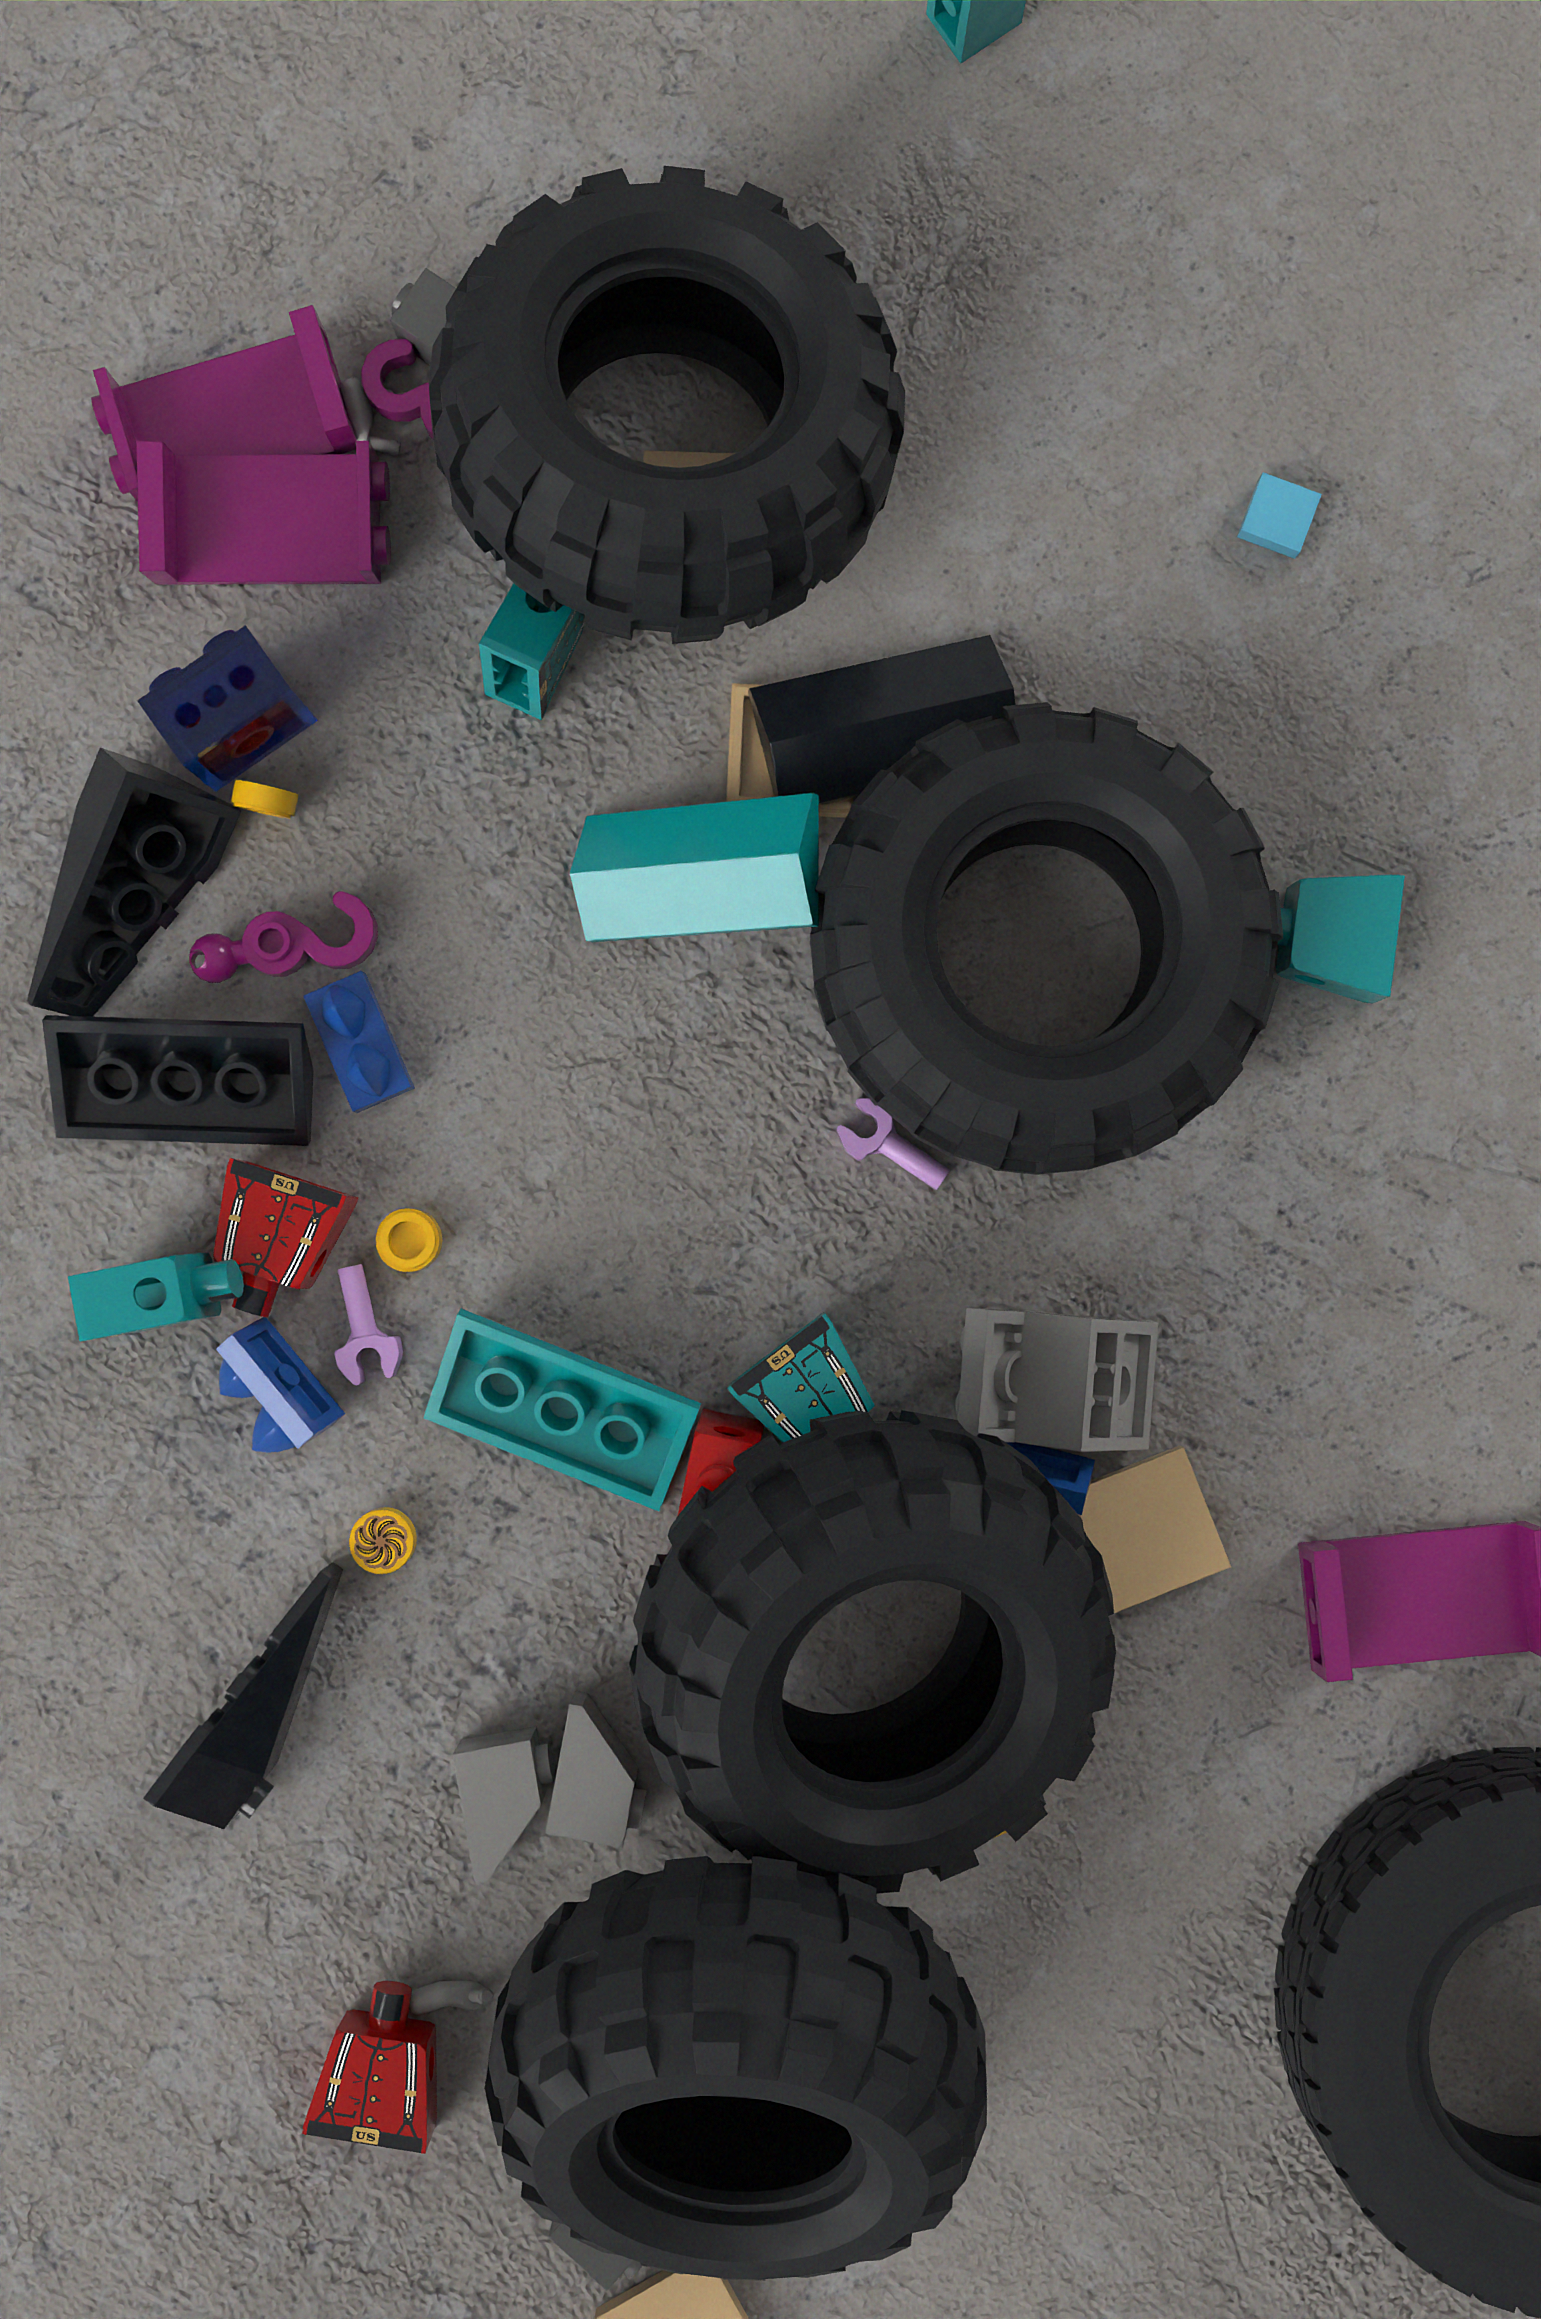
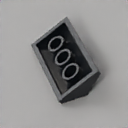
[748,635,1016,805]
[42,1015,314,1146]

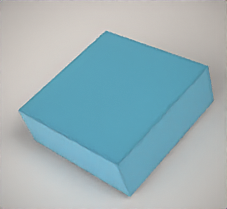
[1237,472,1322,559]

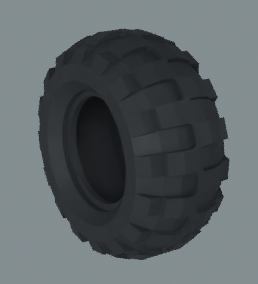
[429,166,905,644]
[809,702,1283,1175]
[629,1410,1116,1894]
[484,1856,987,2281]

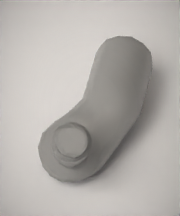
[340,377,401,456]
[409,1981,493,2016]

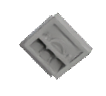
[955,1308,1158,1452]

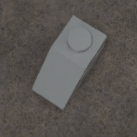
[545,1691,647,1848]
[453,1726,555,1884]

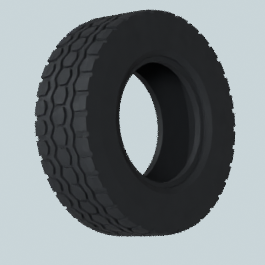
[1274,1747,1541,2318]

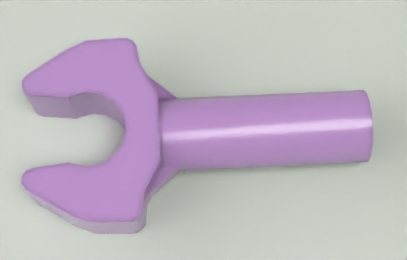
[836,1098,950,1190]
[334,1264,403,1386]

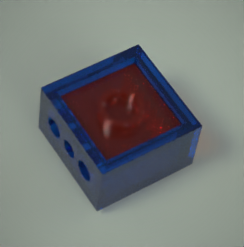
[137,625,318,792]

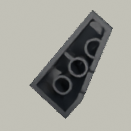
[143,1562,343,1829]

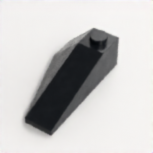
[27,747,241,1017]

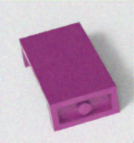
[91,305,356,502]
[136,441,391,585]
[1298,1521,1541,1682]

